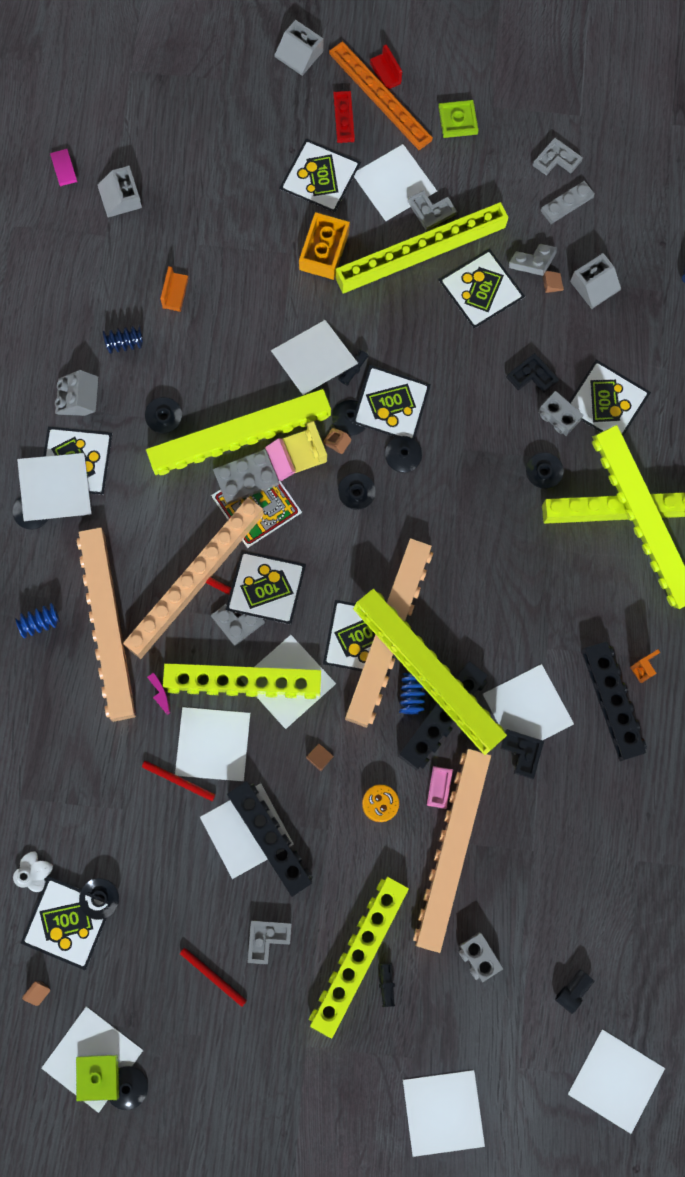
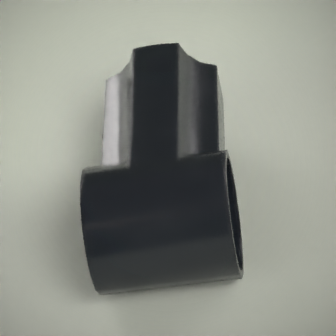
[555,969,595,1014]

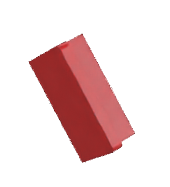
[370,44,402,90]

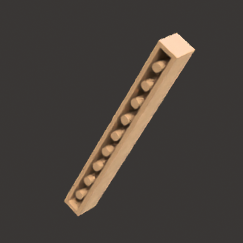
[123,497,264,659]
[77,528,136,722]
[345,538,433,728]
[413,749,491,953]

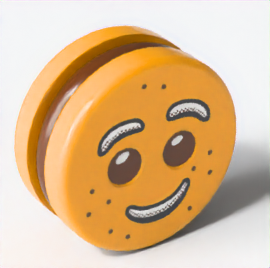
[362,785,399,823]

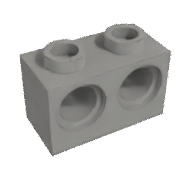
[538,391,583,436]
[458,932,503,982]

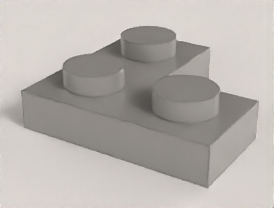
[533,138,583,176]
[408,190,457,231]
[509,244,557,276]
[211,604,265,646]
[247,921,292,964]

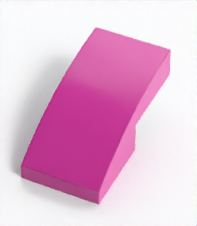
[50,149,77,186]
[147,673,171,715]

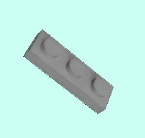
[541,181,595,224]

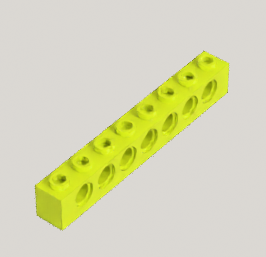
[163,664,321,699]
[309,877,409,1039]

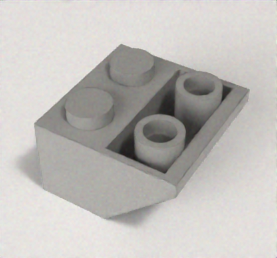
[275,20,323,76]
[97,166,142,217]
[570,253,621,309]
[55,370,99,416]

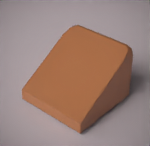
[542,271,564,293]
[323,428,351,454]
[306,744,334,771]
[22,980,50,1006]

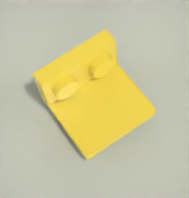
[283,421,327,473]

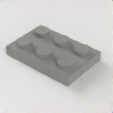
[213,449,279,505]

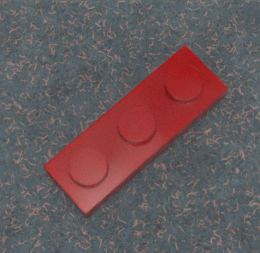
[333,91,355,143]

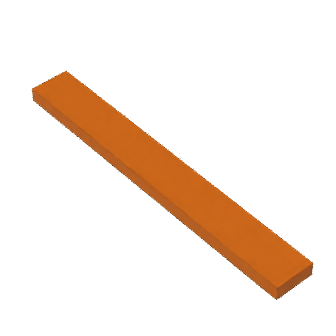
[329,41,433,150]

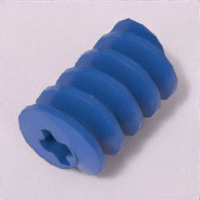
[15,603,60,638]
[399,673,425,715]

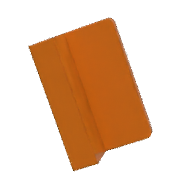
[161,266,189,312]
[630,649,660,683]

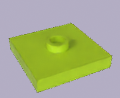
[438,100,478,138]
[76,1055,119,1101]

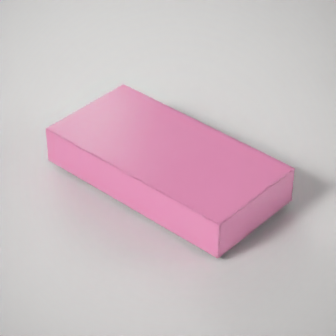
[265,439,296,481]
[427,766,453,809]

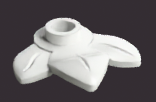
[13,851,53,892]

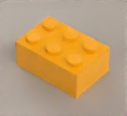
[299,212,350,280]

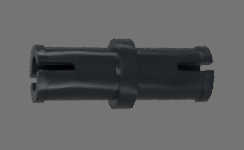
[338,349,369,386]
[379,964,395,1007]

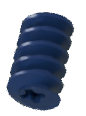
[103,325,143,354]

